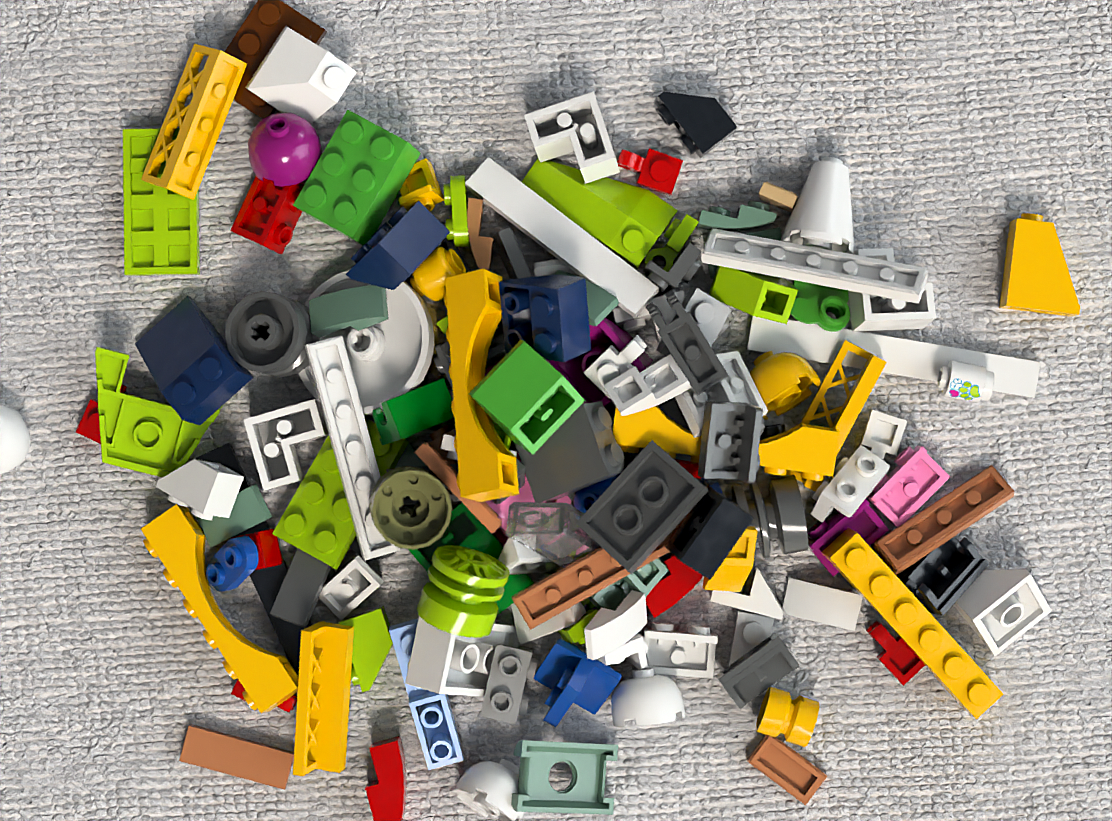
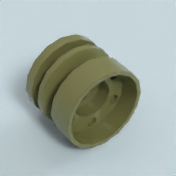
[369,465,452,550]

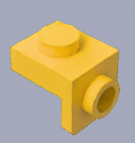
[398,158,444,211]

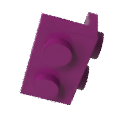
[808,499,889,577]

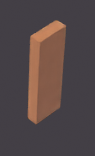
[414,441,502,534]
[179,724,294,790]

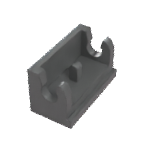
[716,633,799,709]

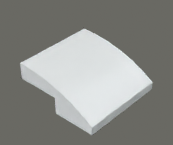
[675,351,768,438]

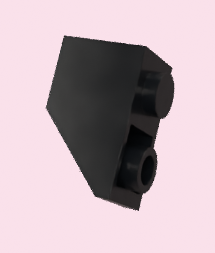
[656,92,737,159]

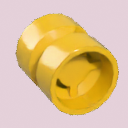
[755,686,820,747]

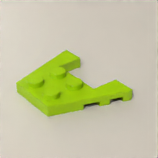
[95,346,223,478]

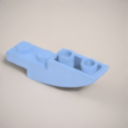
[389,618,464,770]

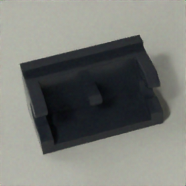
[666,485,754,580]
[902,536,989,616]

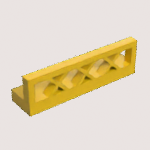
[141,43,247,200]
[786,340,887,492]
[293,621,354,776]

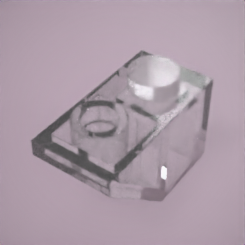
[506,502,593,567]

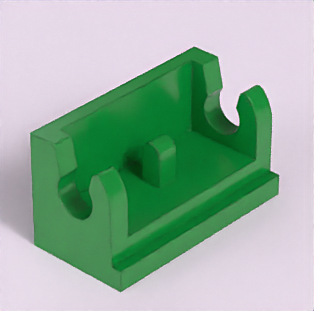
[373,378,454,446]

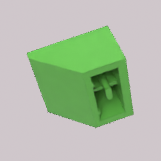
[469,340,585,455]

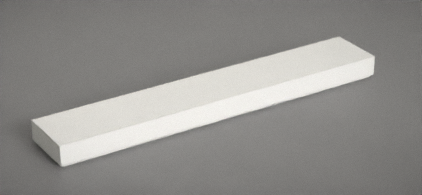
[465,157,659,318]
[701,228,928,304]
[305,335,400,560]

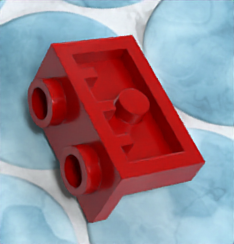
[230,176,304,254]

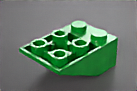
[408,503,534,616]

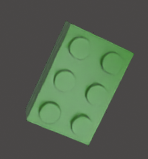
[293,109,421,246]

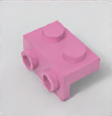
[867,446,950,528]

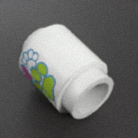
[937,360,995,403]

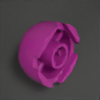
[248,112,322,187]

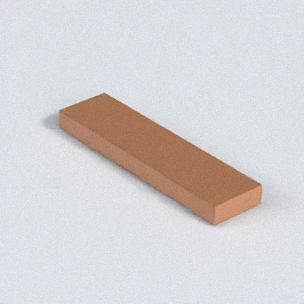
[873,465,1015,575]

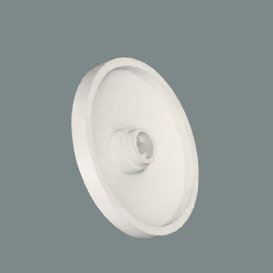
[299,270,434,416]

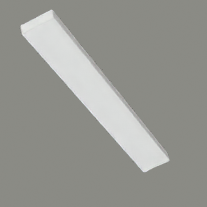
[746,316,1041,398]

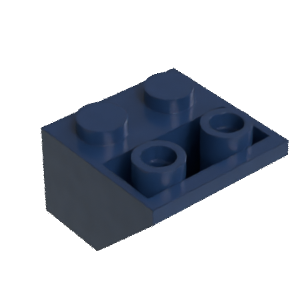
[346,201,450,290]
[499,274,591,362]

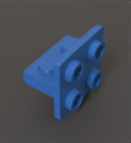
[534,639,622,727]

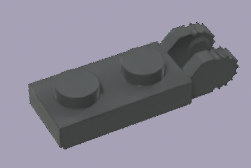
[645,290,729,396]

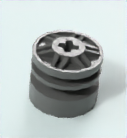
[731,475,809,560]

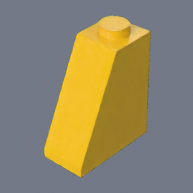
[999,213,1080,317]

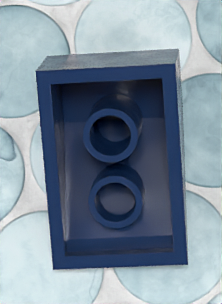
[135,296,254,425]

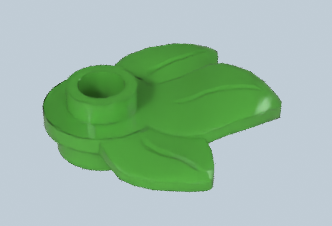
[791,280,850,332]

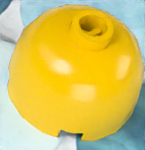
[750,351,820,420]

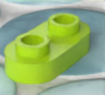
[443,175,470,247]

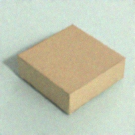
[759,182,798,213]

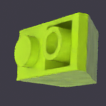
[708,266,798,324]
[339,606,393,693]

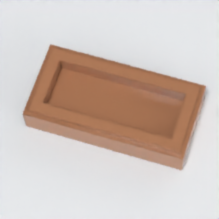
[746,735,827,805]

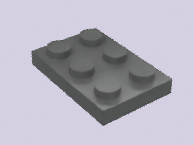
[576,440,708,575]

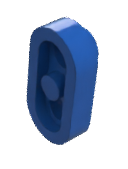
[206,536,259,592]

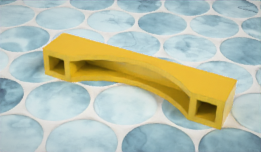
[444,269,519,502]
[612,405,840,481]
[141,504,299,713]
[821,528,1003,719]

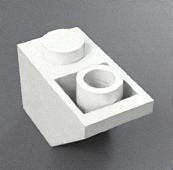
[156,459,244,520]

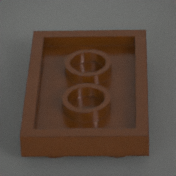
[224,0,327,119]

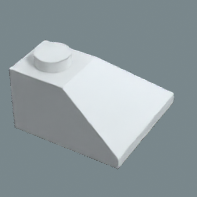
[246,26,356,124]
[954,569,1052,656]

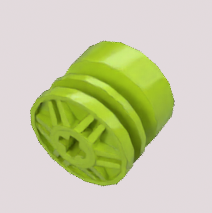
[417,545,510,638]

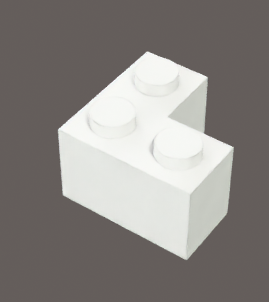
[524,92,620,184]
[848,248,936,332]
[244,399,329,491]

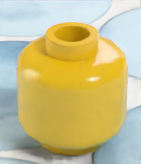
[409,247,466,301]

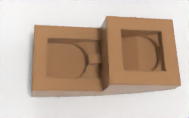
[467,198,494,271]

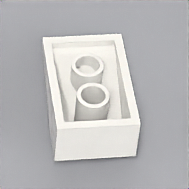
[405,616,519,697]

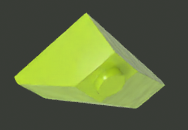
[521,158,678,270]

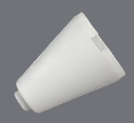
[781,157,854,254]

